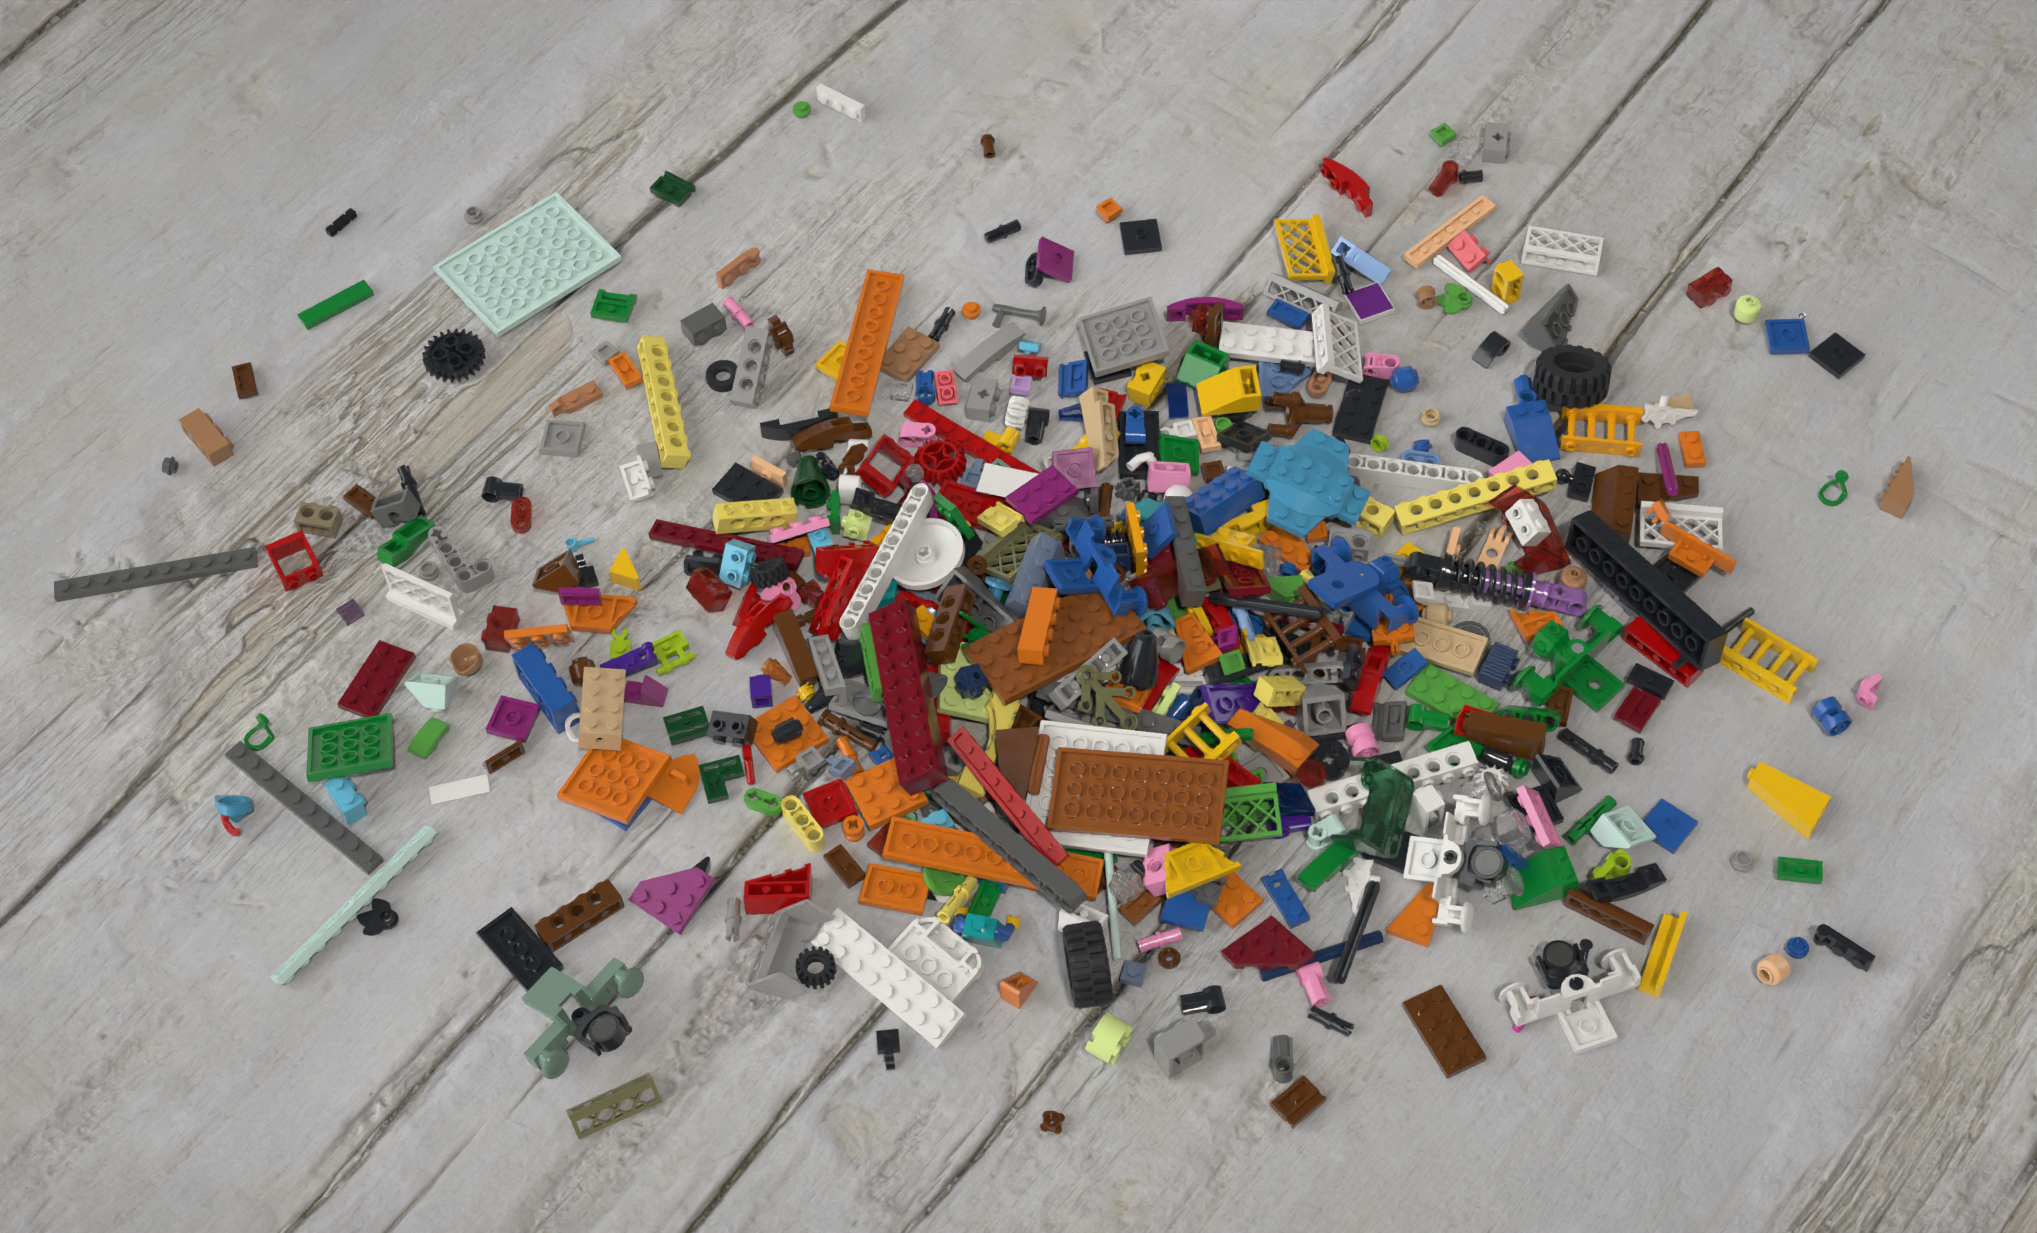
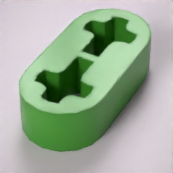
[744,788,782,816]

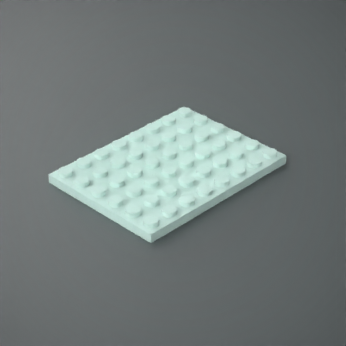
[433,192,622,337]

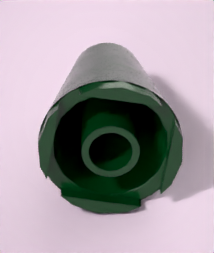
[791,455,831,509]

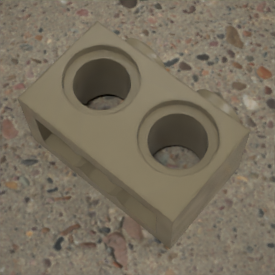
[294,502,344,539]

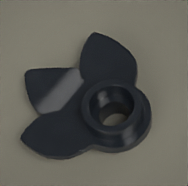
[356,898,399,936]

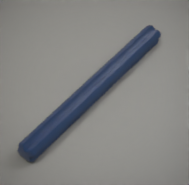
[1259,930,1384,982]

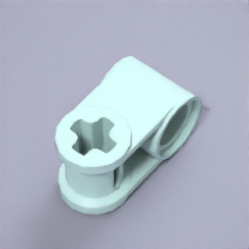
[1306,814,1348,851]

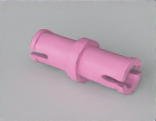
[723,296,755,330]
[1137,927,1182,953]

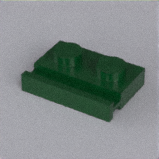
[650,171,696,207]
[663,706,709,746]

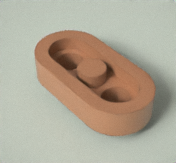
[1307,368,1334,398]

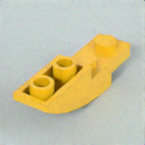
[1217,499,1274,536]

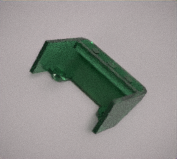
[1331,757,1415,859]

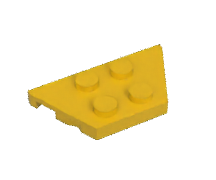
[1164,843,1241,899]

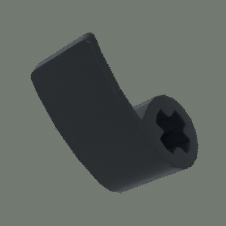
[1472,331,1511,369]

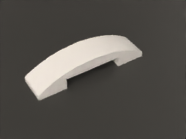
[1412,580,1492,612]

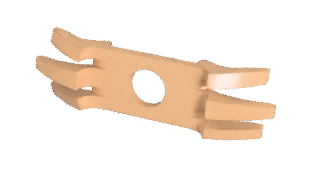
[1475,524,1514,569]

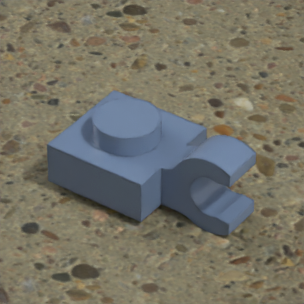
[960,458,984,489]
[824,755,859,781]

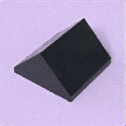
[1531,754,1582,803]

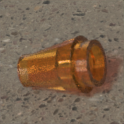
[761,657,792,686]

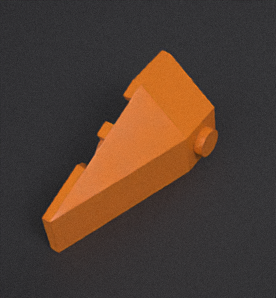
[1227,709,1319,776]

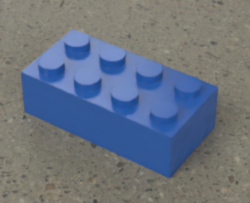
[1185,466,1266,535]
[511,643,580,734]

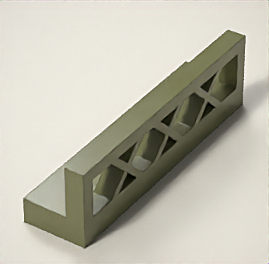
[566,1073,662,1139]

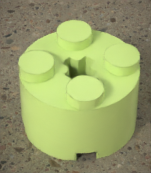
[1085,1012,1134,1066]

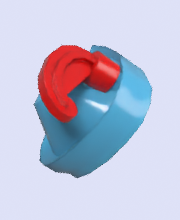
[215,795,253,837]

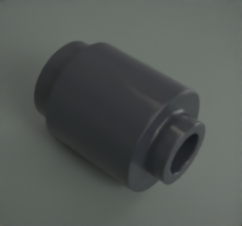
[771,717,804,745]

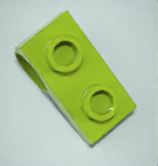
[1591,848,1632,880]

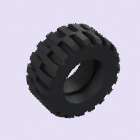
[1533,344,1612,409]
[1062,920,1113,1009]

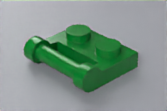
[590,289,637,323]

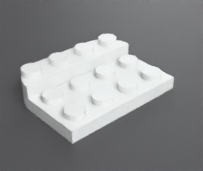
[888,916,984,1003]

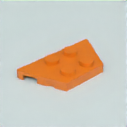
[563,594,638,634]

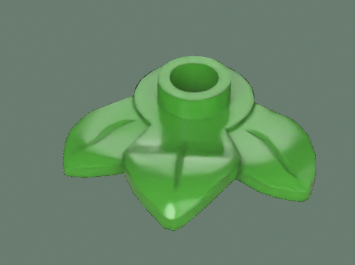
[1436,283,1473,314]

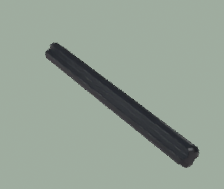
[1209,592,1324,620]
[1333,880,1380,985]

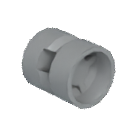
[1153,627,1186,664]

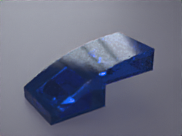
[1166,382,1189,420]

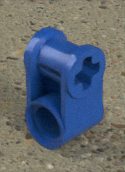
[1125,406,1146,444]

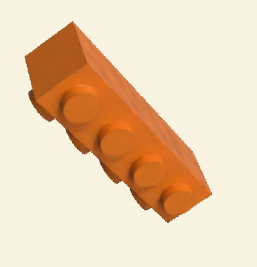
[1017,587,1061,665]

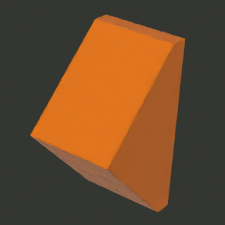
[1000,971,1038,1009]

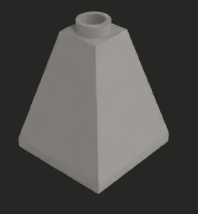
[1302,683,1346,736]

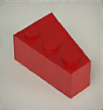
[816,540,880,578]
[744,863,813,915]

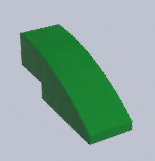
[377,515,436,567]

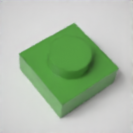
[1430,123,1457,147]
[1218,649,1246,675]

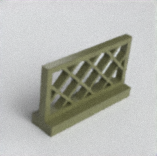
[973,519,1062,583]

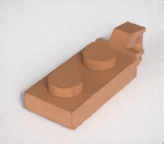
[549,380,604,417]

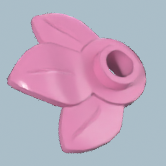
[761,577,801,611]

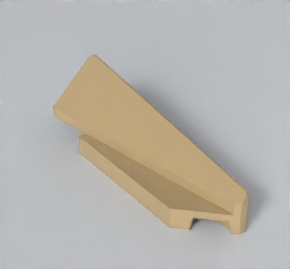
[1079,386,1119,473]

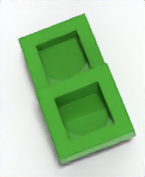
[408,717,449,759]

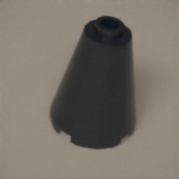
[1118,629,1159,690]
[834,638,867,679]

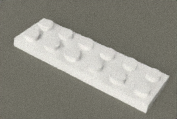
[1219,321,1337,368]

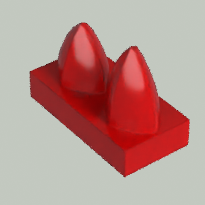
[732,584,765,627]

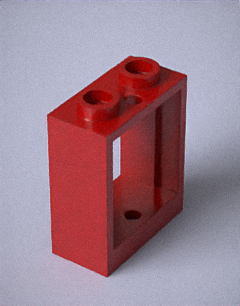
[854,434,915,498]
[265,530,324,592]

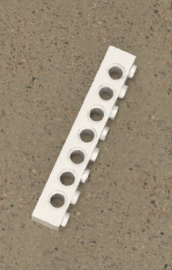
[1307,741,1478,822]

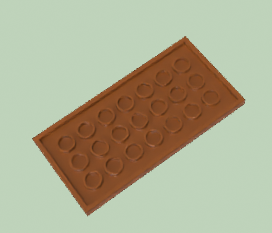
[962,591,1148,706]
[1047,747,1230,845]

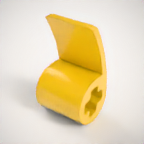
[982,427,1021,454]

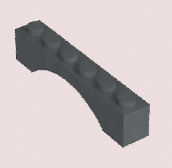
[1163,496,1207,607]

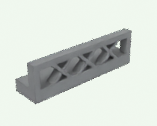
[1263,273,1344,322]
[808,635,847,706]

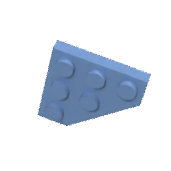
[1258,361,1315,401]

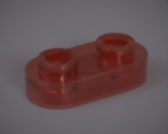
[510,497,533,534]

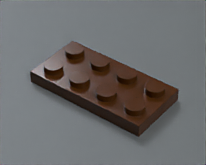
[1402,985,1487,1079]

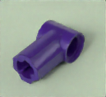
[1267,810,1312,839]

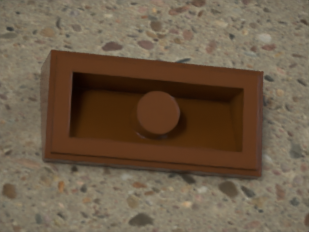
[482,740,525,774]

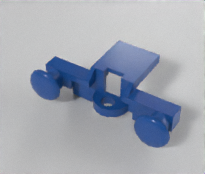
[1043,515,1148,617]

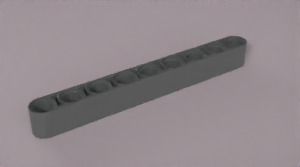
[931,778,1087,914]

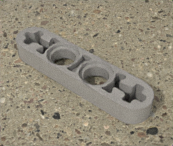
[1269,661,1345,685]

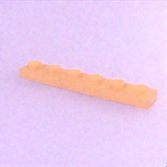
[1403,195,1496,269]

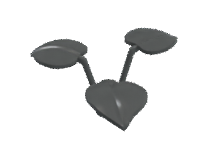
[853,672,948,753]

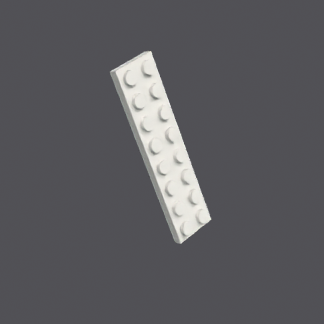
[810,907,967,1049]

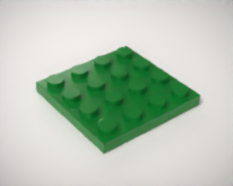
[306,713,393,782]

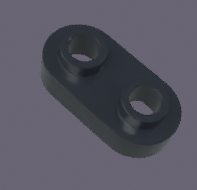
[1025,252,1044,287]

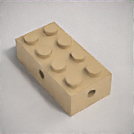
[578,667,626,751]

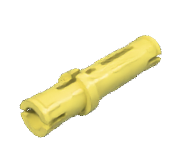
[937,876,978,923]

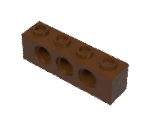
[924,584,976,665]
[534,879,625,953]

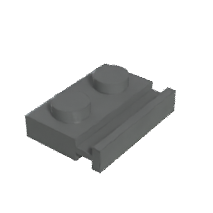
[1373,701,1408,742]

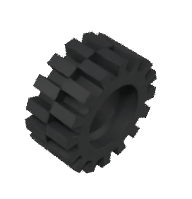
[750,556,790,589]
[796,946,836,989]

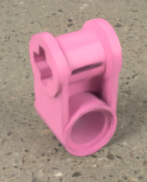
[1362,352,1400,380]
[898,421,937,447]

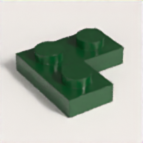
[698,755,745,804]

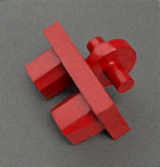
[1012,353,1049,378]

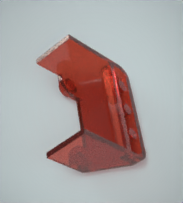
[1489,484,1571,575]
[1128,543,1231,611]

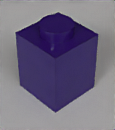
[749,674,773,709]

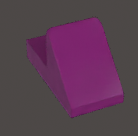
[624,675,668,707]

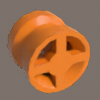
[843,815,865,842]

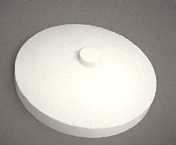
[893,518,965,590]

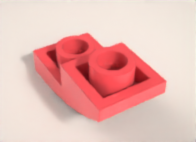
[934,370,958,406]

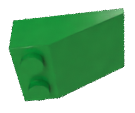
[1503,845,1578,910]

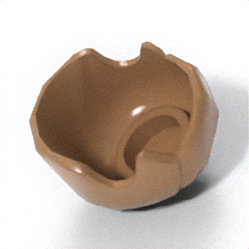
[449,643,483,676]

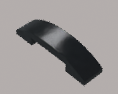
[760,408,838,441]
[851,487,930,524]
[1585,863,1667,903]

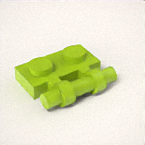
[652,629,696,676]

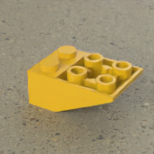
[1196,365,1262,416]

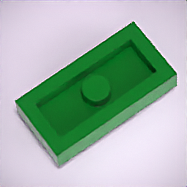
[827,490,841,535]
[1777,856,1823,884]

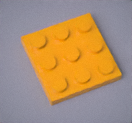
[1126,502,1148,583]

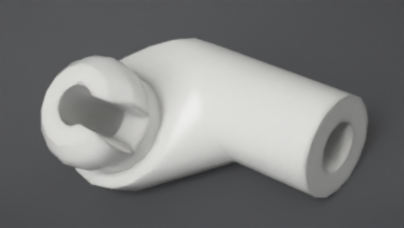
[1126,452,1157,471]

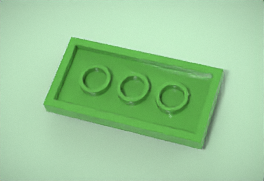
[1405,662,1499,723]

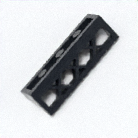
[1205,653,1291,684]

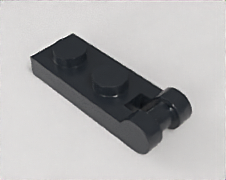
[1813,924,1876,972]

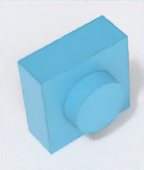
[1019,340,1042,355]

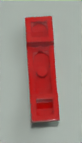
[1142,659,1180,711]

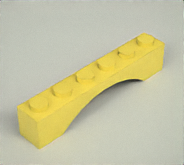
[955,690,1021,799]

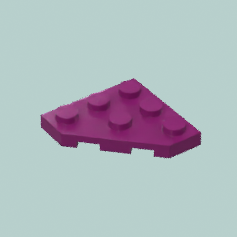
[628,867,716,935]

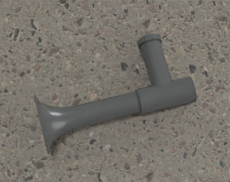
[992,303,1047,328]

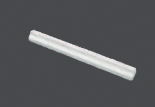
[1433,255,1509,314]

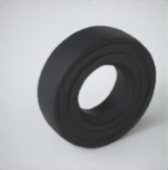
[706,360,737,392]

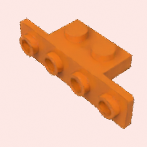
[1660,521,1737,578]

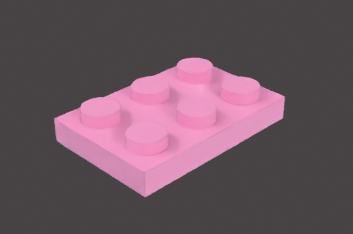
[766,514,830,543]
[1516,785,1563,849]

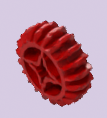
[913,437,967,487]

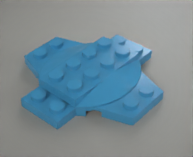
[1245,428,1371,539]

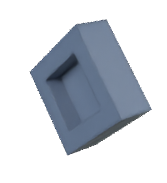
[1120,960,1147,988]

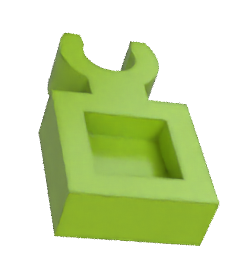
[610,628,631,660]

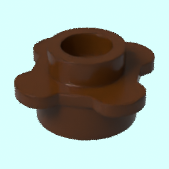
[1040,1111,1065,1134]

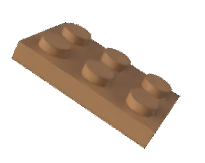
[881,326,940,386]

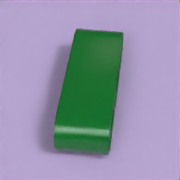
[1498,705,1562,732]

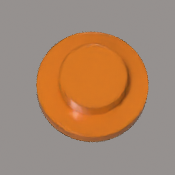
[962,302,981,320]

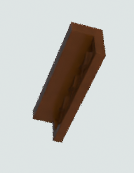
[1564,887,1654,945]

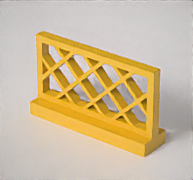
[1274,214,1336,284]

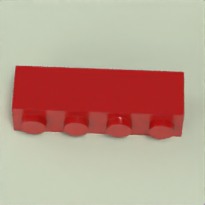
[1622,616,1704,688]

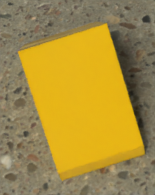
[609,548,642,590]

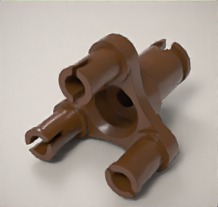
[1264,391,1333,439]

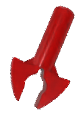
[742,744,756,785]

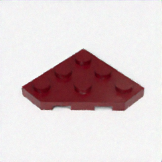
[1221,915,1314,969]

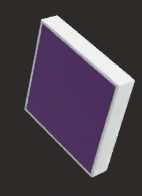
[1343,282,1395,325]

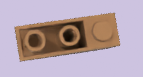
[1879,456,1914,519]

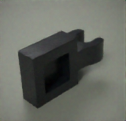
[575,553,599,588]
[876,1029,901,1070]

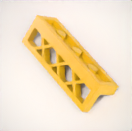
[1638,910,1688,998]

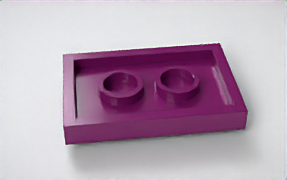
[1006,465,1078,526]

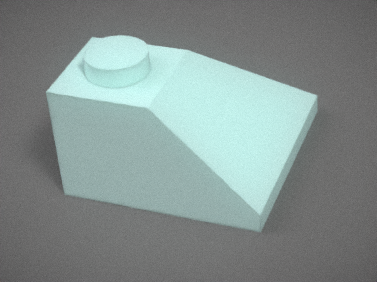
[405,672,458,712]
[1590,805,1657,849]

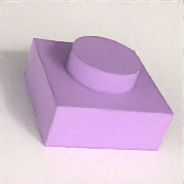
[1010,374,1032,396]

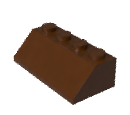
[1591,465,1639,543]

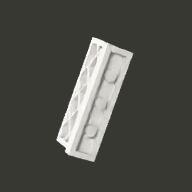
[1521,226,1604,276]
[1312,303,1363,383]
[1638,501,1723,552]
[381,563,466,630]

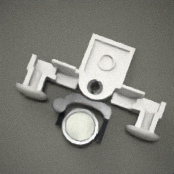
[1403,794,1508,933]
[1499,939,1641,1055]

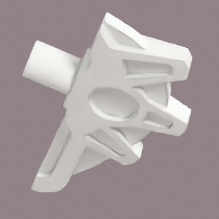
[1642,395,1698,429]
[1343,857,1381,916]

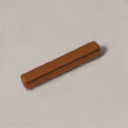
[1028,734,1050,796]

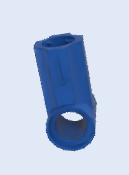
[1514,375,1537,404]

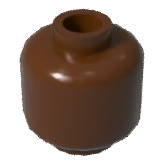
[569,657,596,688]

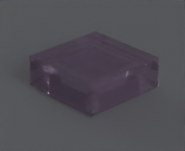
[336,599,365,626]

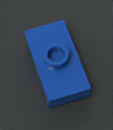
[1267,299,1310,330]
[1384,648,1429,690]
[1498,843,1529,876]

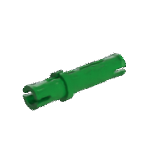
[1565,795,1617,845]

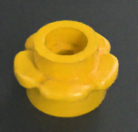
[797,684,816,702]

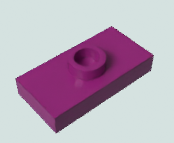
[558,587,602,606]

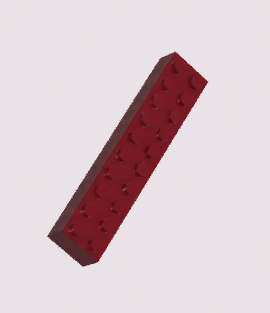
[869,598,949,796]

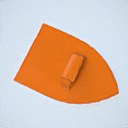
[647,754,700,815]

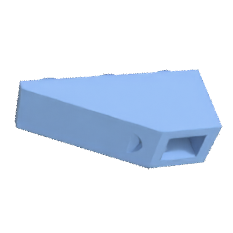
[1331,236,1392,286]

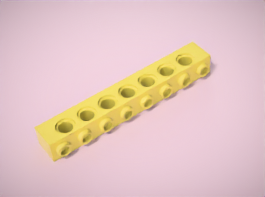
[637,335,691,469]
[1394,459,1557,536]

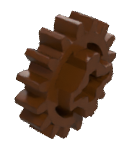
[767,315,795,356]

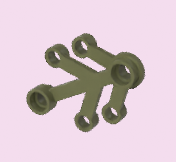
[1076,665,1138,730]

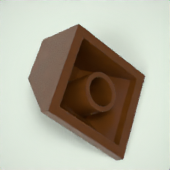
[532,549,582,593]

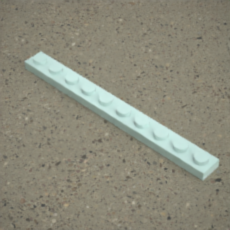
[270,826,437,985]

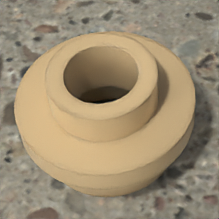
[1421,408,1441,427]

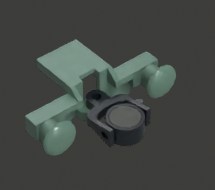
[522,958,644,1079]

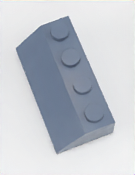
[1004,532,1066,618]

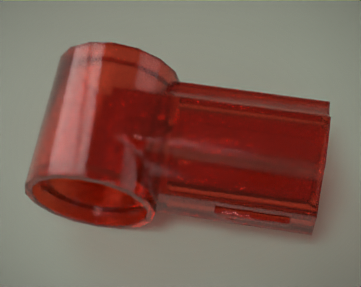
[1429,160,1459,197]
[796,579,830,609]

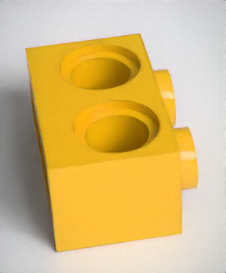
[1491,260,1524,305]

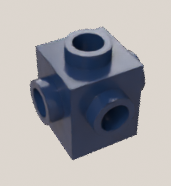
[953,663,989,699]

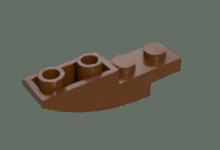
[791,416,872,452]

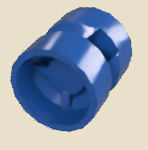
[1812,696,1852,737]

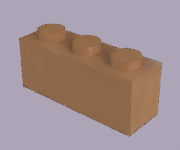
[179,408,234,467]

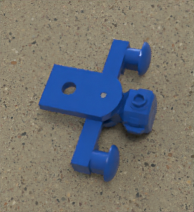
[1308,536,1419,632]

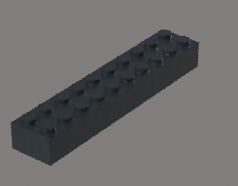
[1565,510,1728,671]

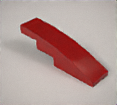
[1184,746,1262,788]

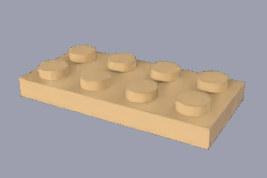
[1395,617,1489,677]

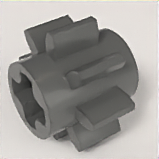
[1117,477,1141,502]

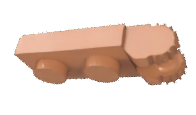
[716,247,761,290]

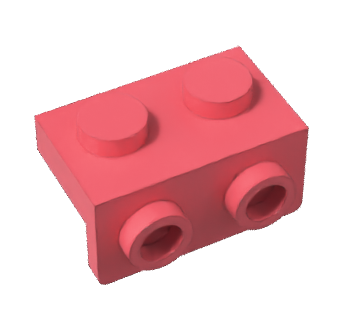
[1447,231,1491,273]

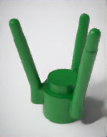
[959,611,990,648]

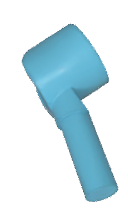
[565,537,595,553]

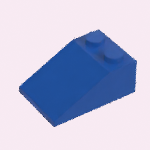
[1504,399,1560,463]

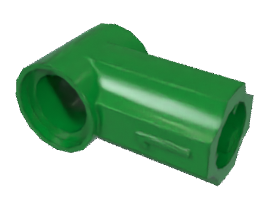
[1406,703,1450,732]

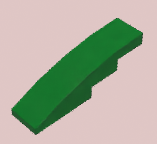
[1298,830,1369,892]

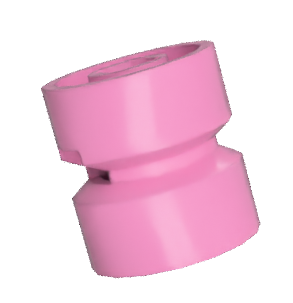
[1345,723,1380,762]

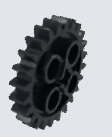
[422,328,486,383]

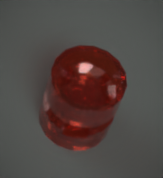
[1298,760,1328,789]

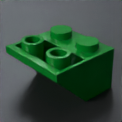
[1176,340,1230,390]

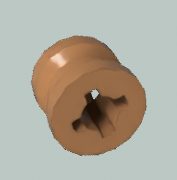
[1416,285,1438,310]

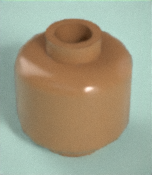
[1559,566,1587,590]

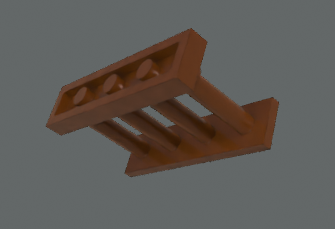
[1263,584,1347,675]

